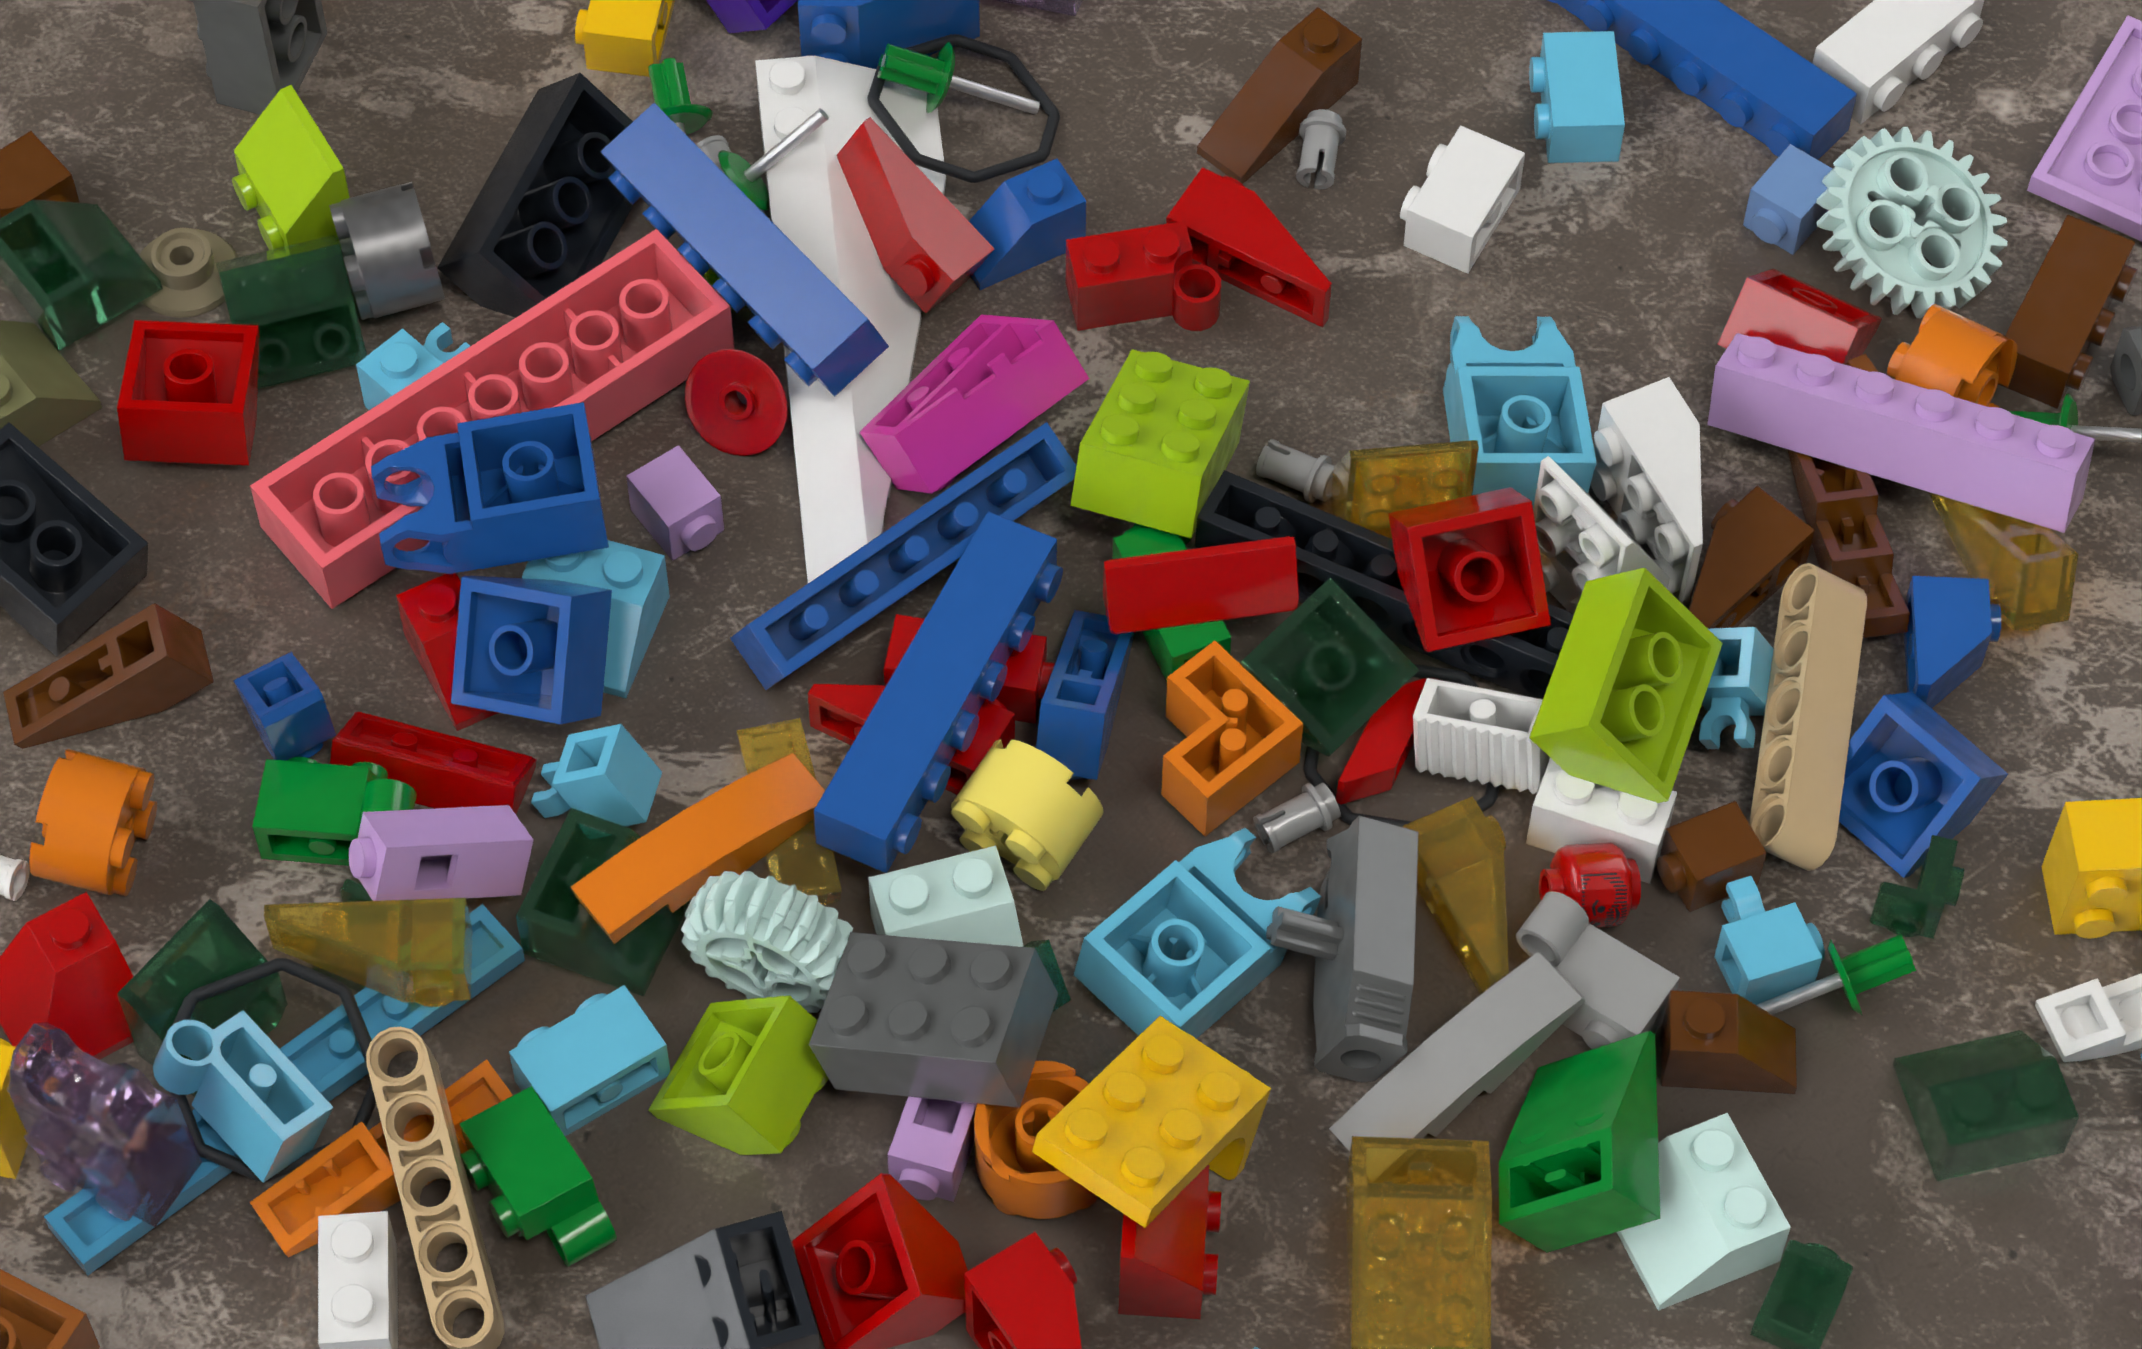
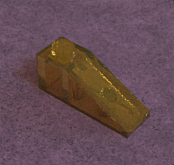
[1928,492,2079,631]
[1403,796,1509,995]
[264,898,473,1007]

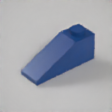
[1036,610,1135,780]

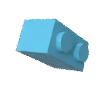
[1529,31,1625,163]
[509,985,671,1136]

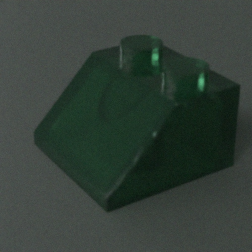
[1240,577,1419,757]
[117,899,288,1097]
[1893,1030,2079,1181]

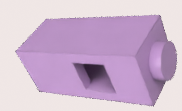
[349,805,534,904]
[888,1096,977,1202]

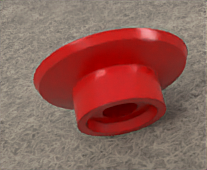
[685,349,787,456]

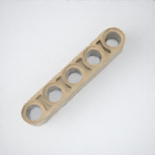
[1749,563,1867,871]
[366,1026,505,1349]

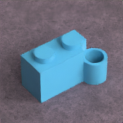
[153,1010,333,1183]

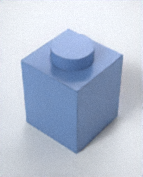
[1743,144,1833,255]

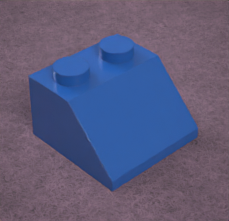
[451,576,612,724]
[1839,692,2008,878]

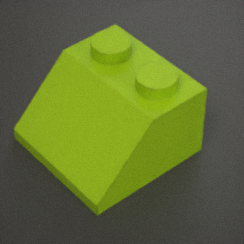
[232,85,350,271]
[648,995,829,1155]

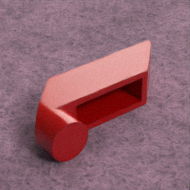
[1336,678,1439,805]

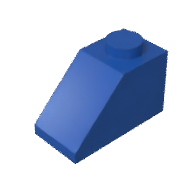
[969,158,1086,290]
[1904,576,2001,708]
[233,652,336,761]

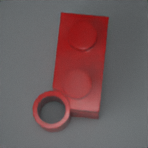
[1065,221,1221,331]

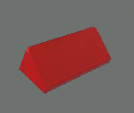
[1103,536,1299,634]
[330,711,537,815]

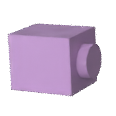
[626,445,724,561]

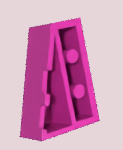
[860,315,1090,494]

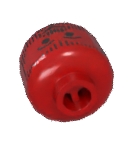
[1539,843,1641,929]

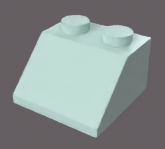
[868,845,1024,947]
[1617,1113,1791,1311]

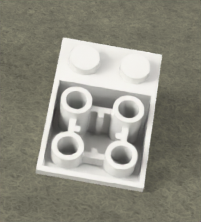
[1591,377,1703,609]
[1533,456,1670,614]

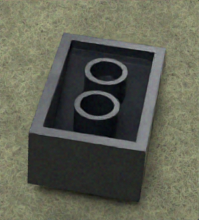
[0,422,148,657]

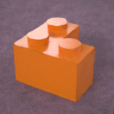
[1161,641,1303,837]

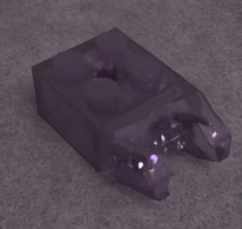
[7,1022,202,1227]

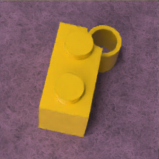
[575,0,675,77]

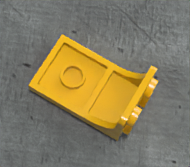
[1032,1016,1271,1228]

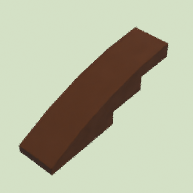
[1788,449,1910,638]

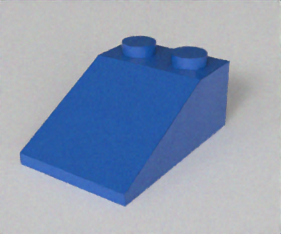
[798,0,980,69]

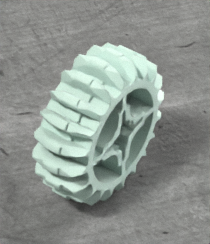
[681,871,853,1013]

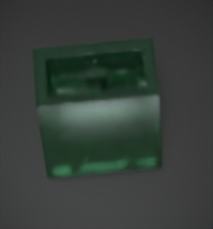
[0,199,163,351]
[216,235,367,389]
[516,808,691,996]

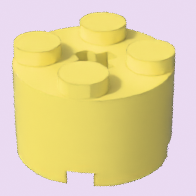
[951,739,1103,891]

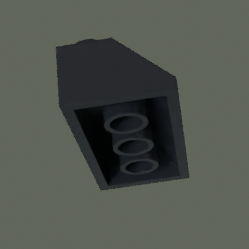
[437,73,634,318]

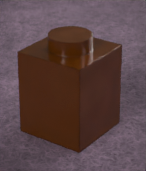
[1657,801,1767,912]

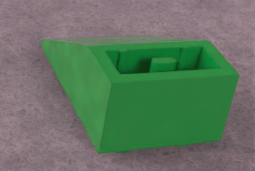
[1499,1031,1661,1253]

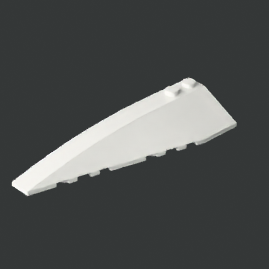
[755,55,946,583]

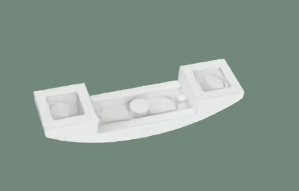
[2035,973,2142,1062]

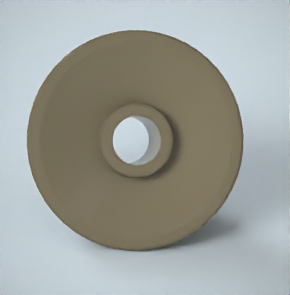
[132,228,241,318]

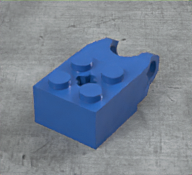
[371,402,609,574]

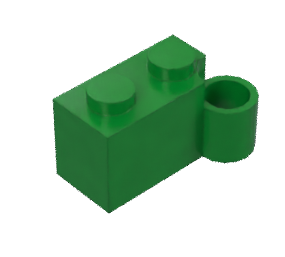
[252,757,417,866]
[459,1086,617,1267]

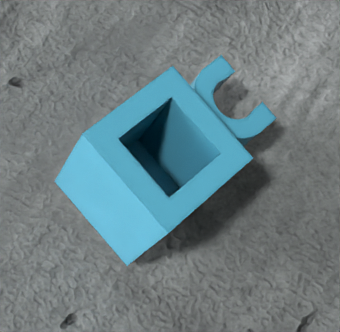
[356,322,470,410]
[1699,627,1774,749]
[531,724,662,833]
[1714,876,1825,1005]

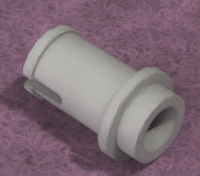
[1296,109,1346,190]
[1256,439,1340,503]
[1253,783,1341,854]

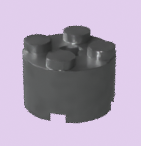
[329,182,445,320]

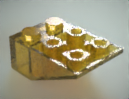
[1331,440,1479,539]
[1346,1136,1492,1349]

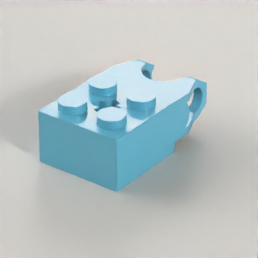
[1443,316,1596,508]
[1074,828,1321,1039]

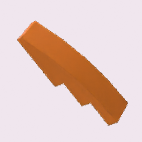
[571,753,825,944]
[250,1059,513,1258]

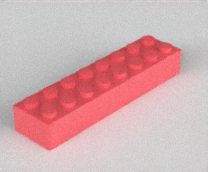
[250,229,734,609]

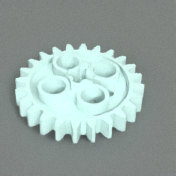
[1816,127,2008,318]

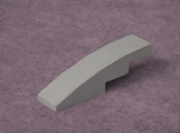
[1329,952,1586,1180]

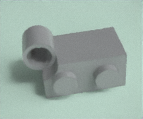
[1516,891,1680,1049]

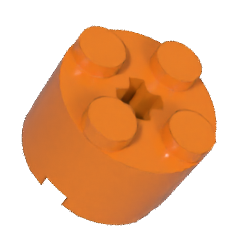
[1887,304,2017,408]
[29,749,157,896]
[974,1061,1098,1219]

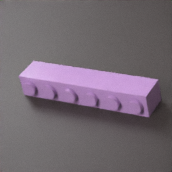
[1708,333,2095,533]

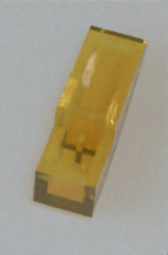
[737,718,842,905]

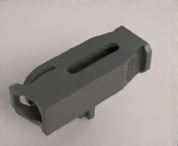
[1266,815,1419,1083]

